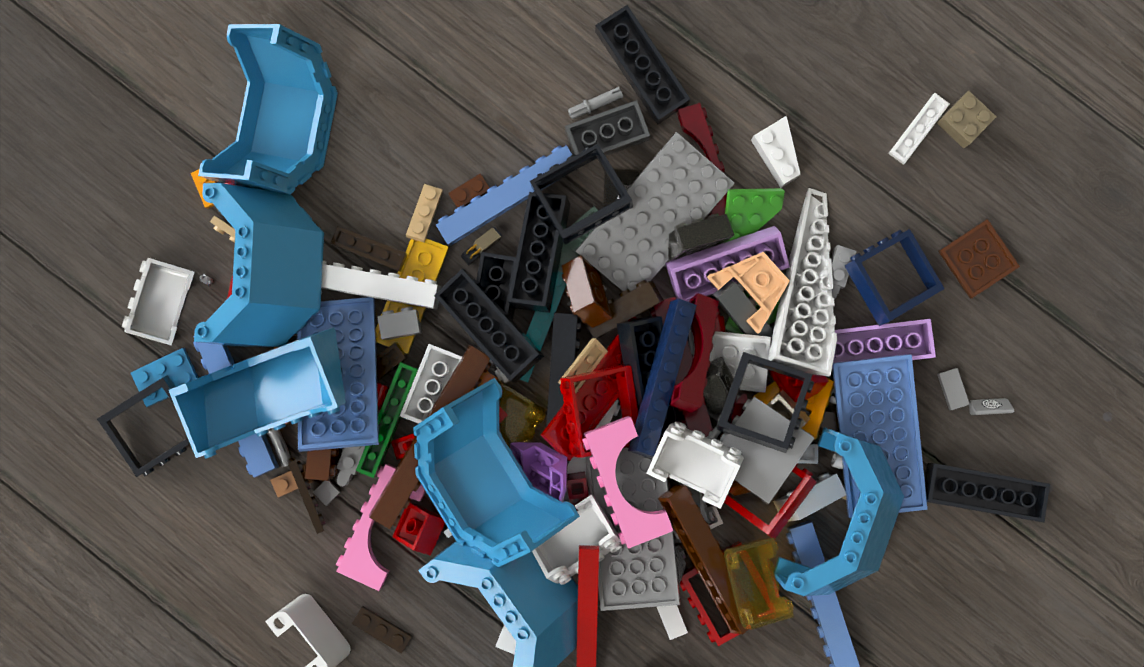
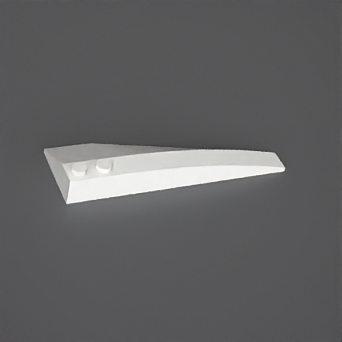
[768,188,837,376]

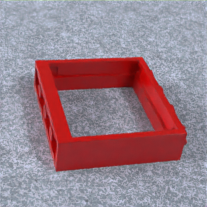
[560,365,638,458]
[724,464,817,540]
[678,541,780,646]

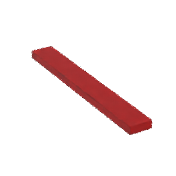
[576,545,599,667]

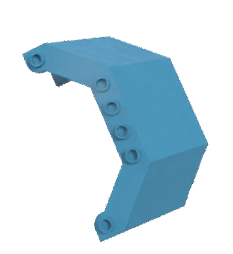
[198,24,338,194]
[194,183,324,347]
[169,327,346,459]
[413,378,580,567]
[773,427,904,596]
[418,541,578,667]

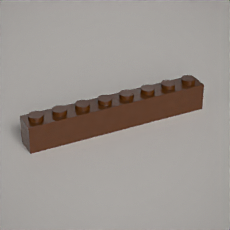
[658,485,759,635]

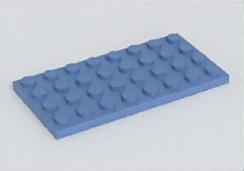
[297,297,379,452]
[832,354,928,518]

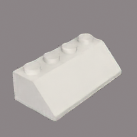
[400,344,462,423]

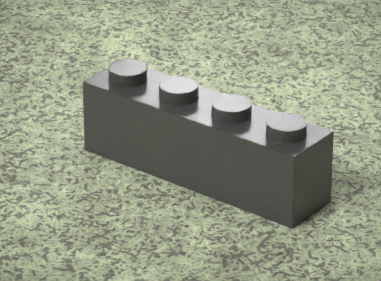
[713,280,774,345]

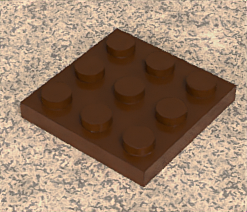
[938,219,1020,299]

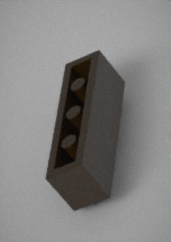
[585,279,664,339]

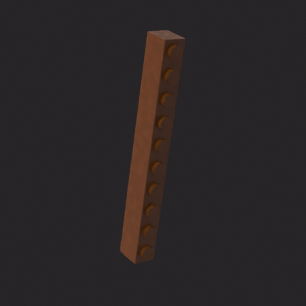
[369,345,492,529]

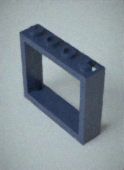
[844,229,945,326]

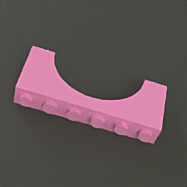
[582,416,673,549]
[336,464,426,591]

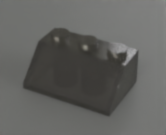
[668,213,734,261]

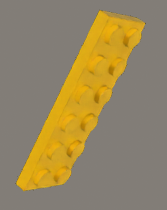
[376,239,449,354]

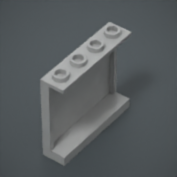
[719,397,814,505]

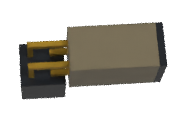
[461,227,502,266]

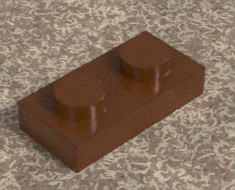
[448,173,489,208]

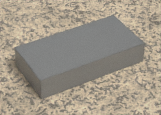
[937,368,970,410]

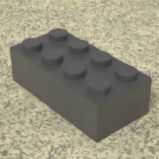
[565,100,650,161]

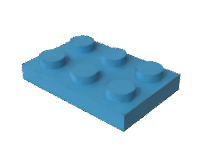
[131,348,198,407]

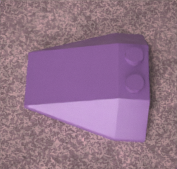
[510,442,568,502]

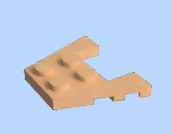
[707,252,790,334]

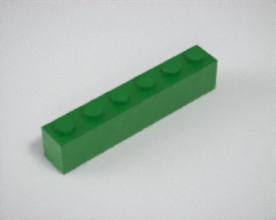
[356,362,418,478]

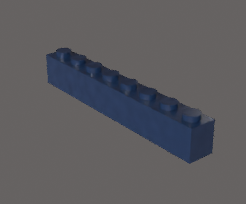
[628,299,697,457]

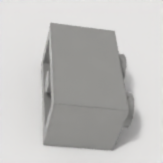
[377,307,422,340]

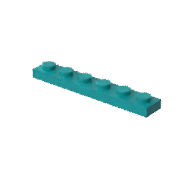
[520,271,566,383]

